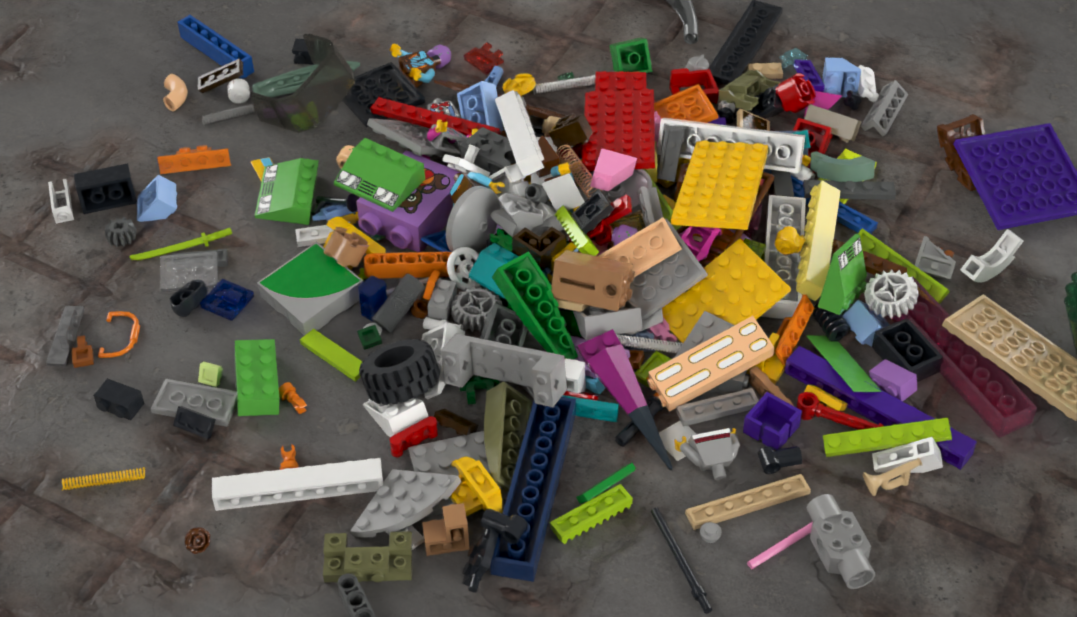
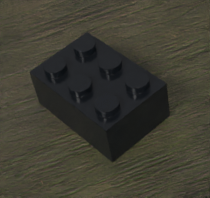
[74,163,137,214]
[872,318,943,382]

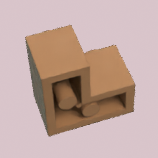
[422,503,469,556]

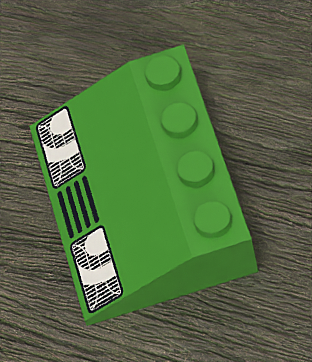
[334,138,425,212]
[255,158,319,225]
[818,234,867,315]

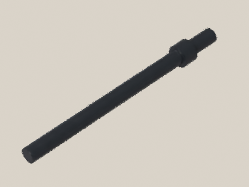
[651,507,712,614]

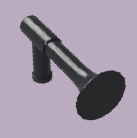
[311,193,359,216]

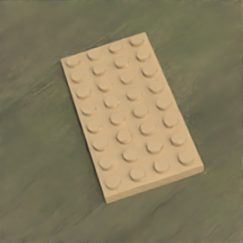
[942,294,1077,421]

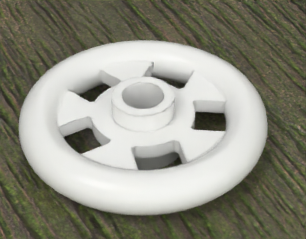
[447,247,481,291]

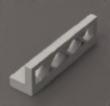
[861,80,908,137]
[637,186,663,228]

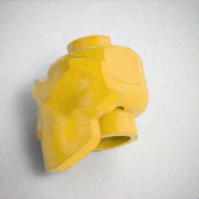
[774,226,806,255]

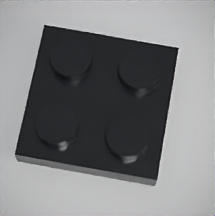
[571,190,614,234]

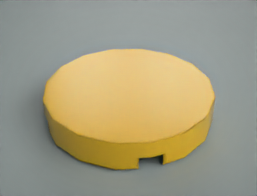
[503,73,536,96]

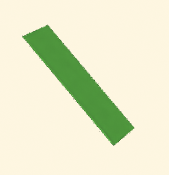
[806,335,882,392]

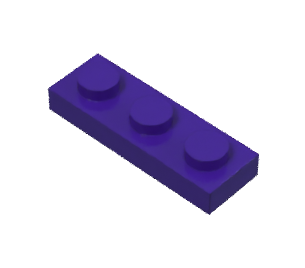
[793,60,825,92]

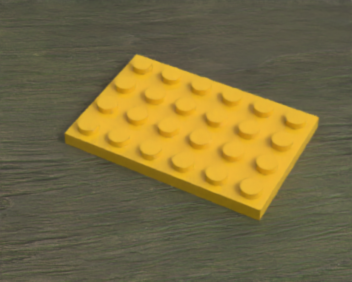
[662,239,791,343]

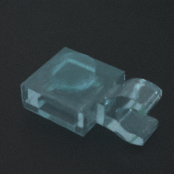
[779,48,807,69]

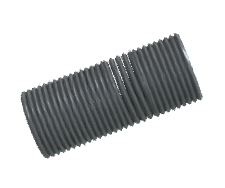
[372,274,425,333]

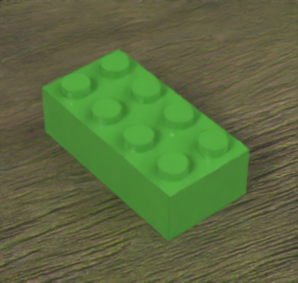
[235,339,279,416]

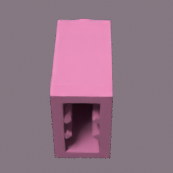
[590,149,637,191]

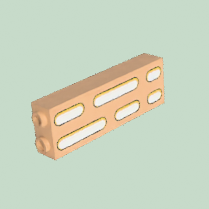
[647,316,774,412]

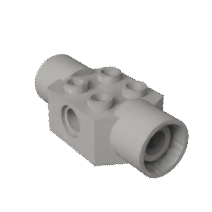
[807,494,875,589]

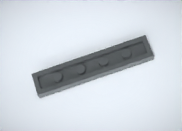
[803,180,896,200]

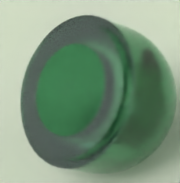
[557,71,575,85]

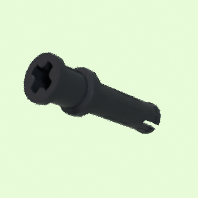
[615,396,664,447]

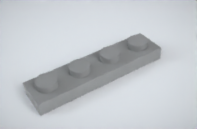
[676,388,759,427]

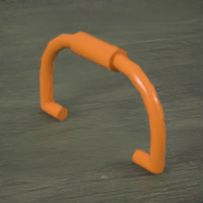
[98,311,140,358]

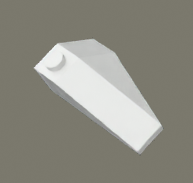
[422,322,465,399]

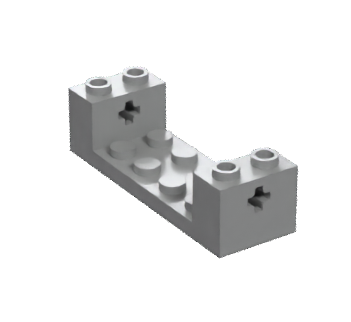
[441,334,567,407]

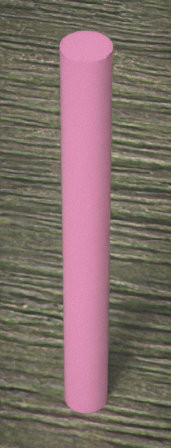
[747,521,813,569]

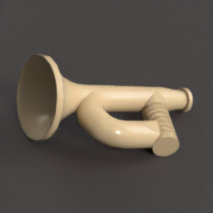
[863,458,922,496]

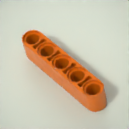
[364,252,456,279]

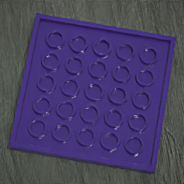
[954,123,1077,230]

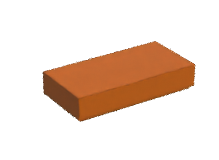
[423,269,441,300]

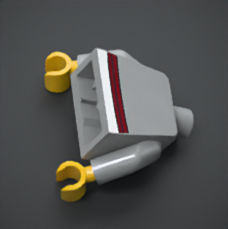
[674,428,740,480]

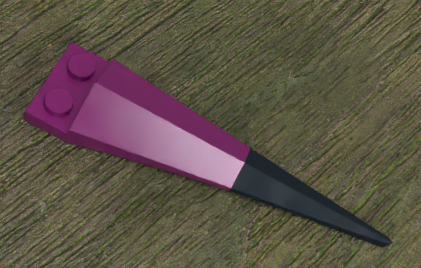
[577,329,673,471]

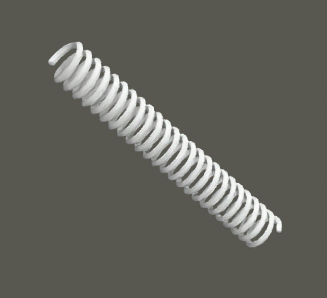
[533,75,596,94]
[616,334,683,353]

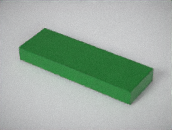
[576,463,636,504]

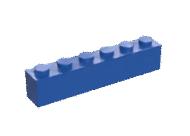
[177,15,254,79]

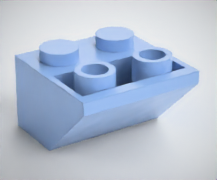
[822,58,861,97]

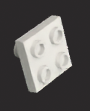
[442,144,490,177]

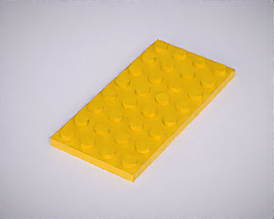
[671,140,768,230]

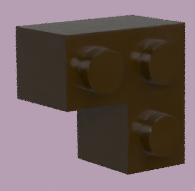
[548,113,593,151]
[512,227,566,270]

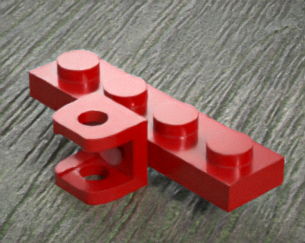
[567,194,632,246]

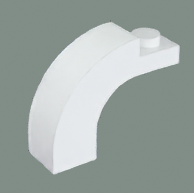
[960,229,1024,282]

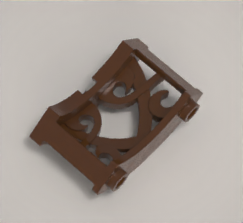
[937,114,985,191]

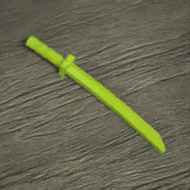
[129,227,232,260]

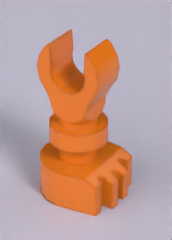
[279,382,307,414]
[280,444,299,470]

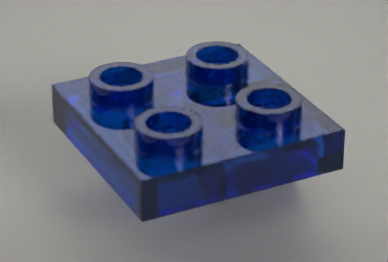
[200,279,254,321]

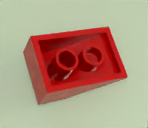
[793,118,833,174]

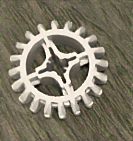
[864,269,919,319]

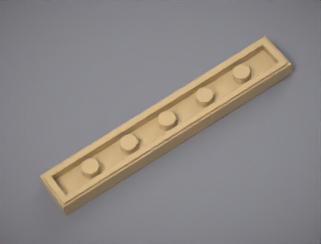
[685,474,811,530]

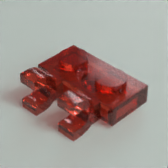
[464,42,504,75]

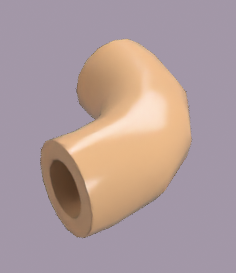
[163,74,188,112]

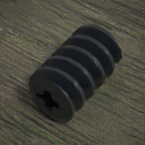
[812,302,850,341]

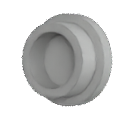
[700,522,722,543]

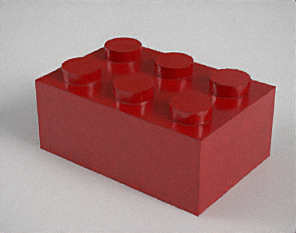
[595,71,646,92]

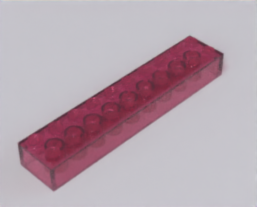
[888,277,1037,438]

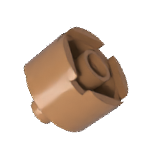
[324,227,369,267]

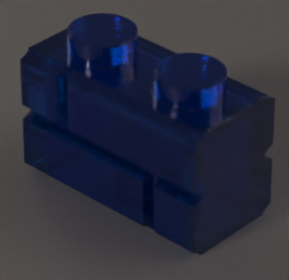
[358,276,388,322]

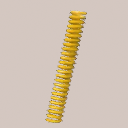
[62,467,145,491]

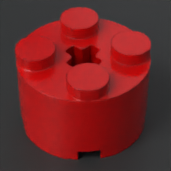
[775,73,816,113]

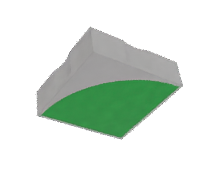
[257,241,366,336]

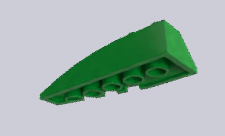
[492,251,578,360]

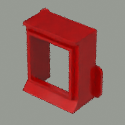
[669,68,719,104]

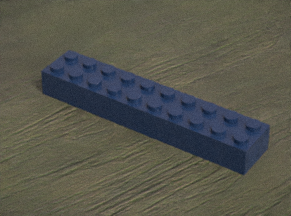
[490,397,576,582]

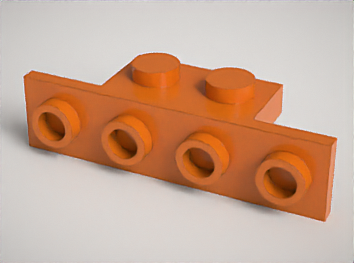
[157,145,231,174]
[774,294,814,365]

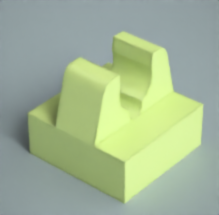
[198,362,223,387]

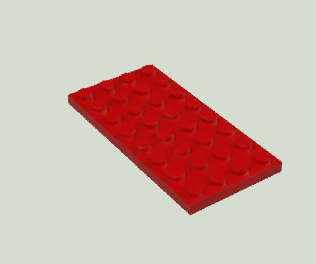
[582,88,655,172]

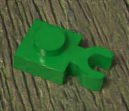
[490,228,512,252]

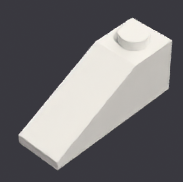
[872,437,943,473]

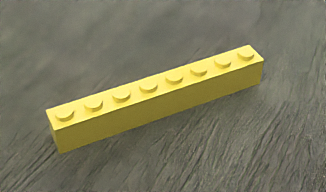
[795,181,841,301]

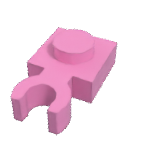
[646,318,677,345]

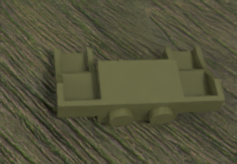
[719,70,780,111]
[323,531,412,582]

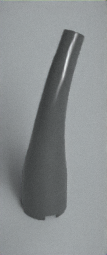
[665,0,699,44]

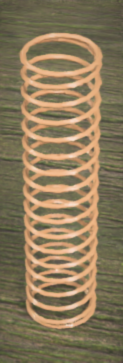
[556,145,602,198]

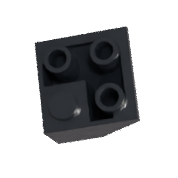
[749,84,784,119]

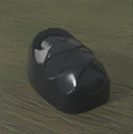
[169,279,209,317]

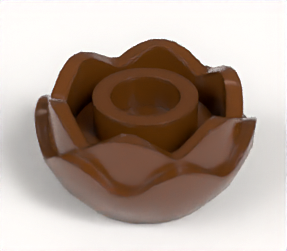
[184,527,211,554]

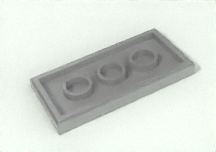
[151,379,237,426]

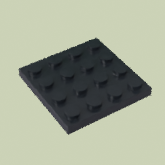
[333,62,425,127]

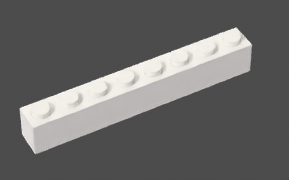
[495,90,545,177]
[212,458,383,511]

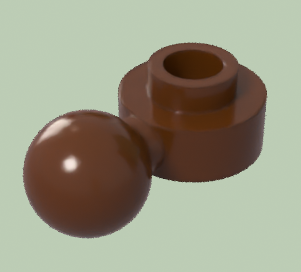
[410,296,430,319]

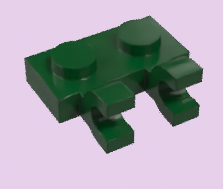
[459,375,499,405]

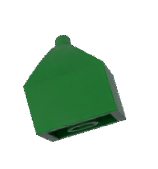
[609,38,653,73]

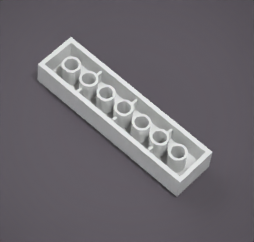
[657,118,805,173]
[760,195,806,319]

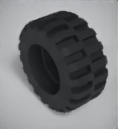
[359,339,440,405]

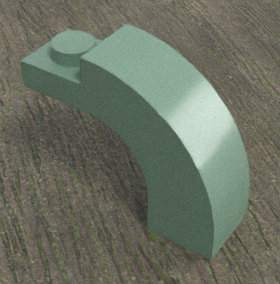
[810,151,875,182]

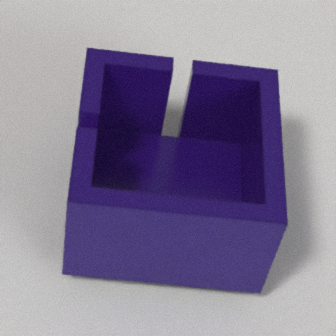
[743,392,802,450]

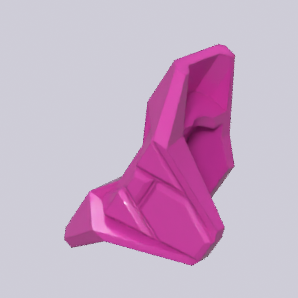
[679,226,722,262]

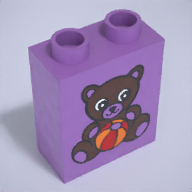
[356,150,461,252]

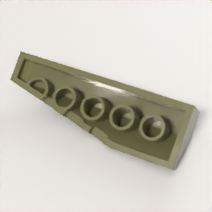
[484,382,532,492]

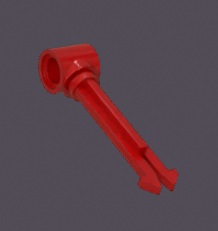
[796,392,884,430]

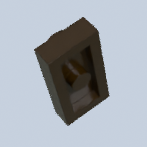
[433,409,478,436]

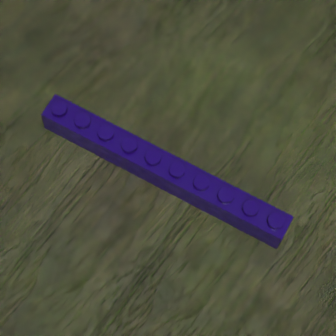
[785,346,977,470]

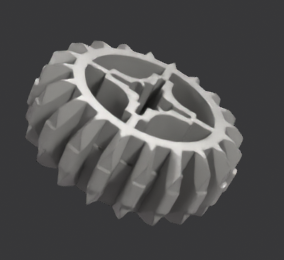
[451,286,502,332]

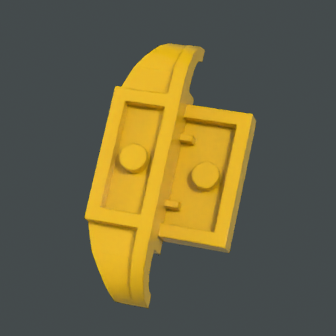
[450,457,502,516]

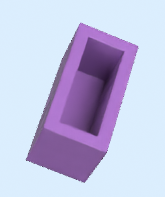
[869,359,917,401]

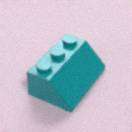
[469,243,519,299]

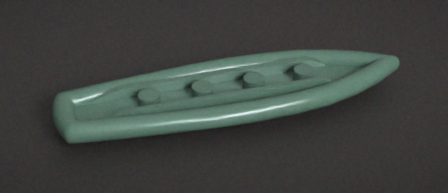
[252,61,360,100]

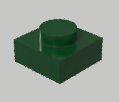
[357,325,382,350]

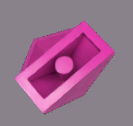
[804,91,842,117]

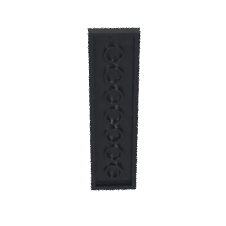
[708,0,783,85]

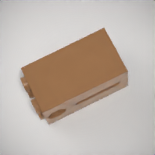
[551,250,635,312]

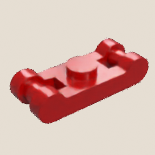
[390,416,438,457]

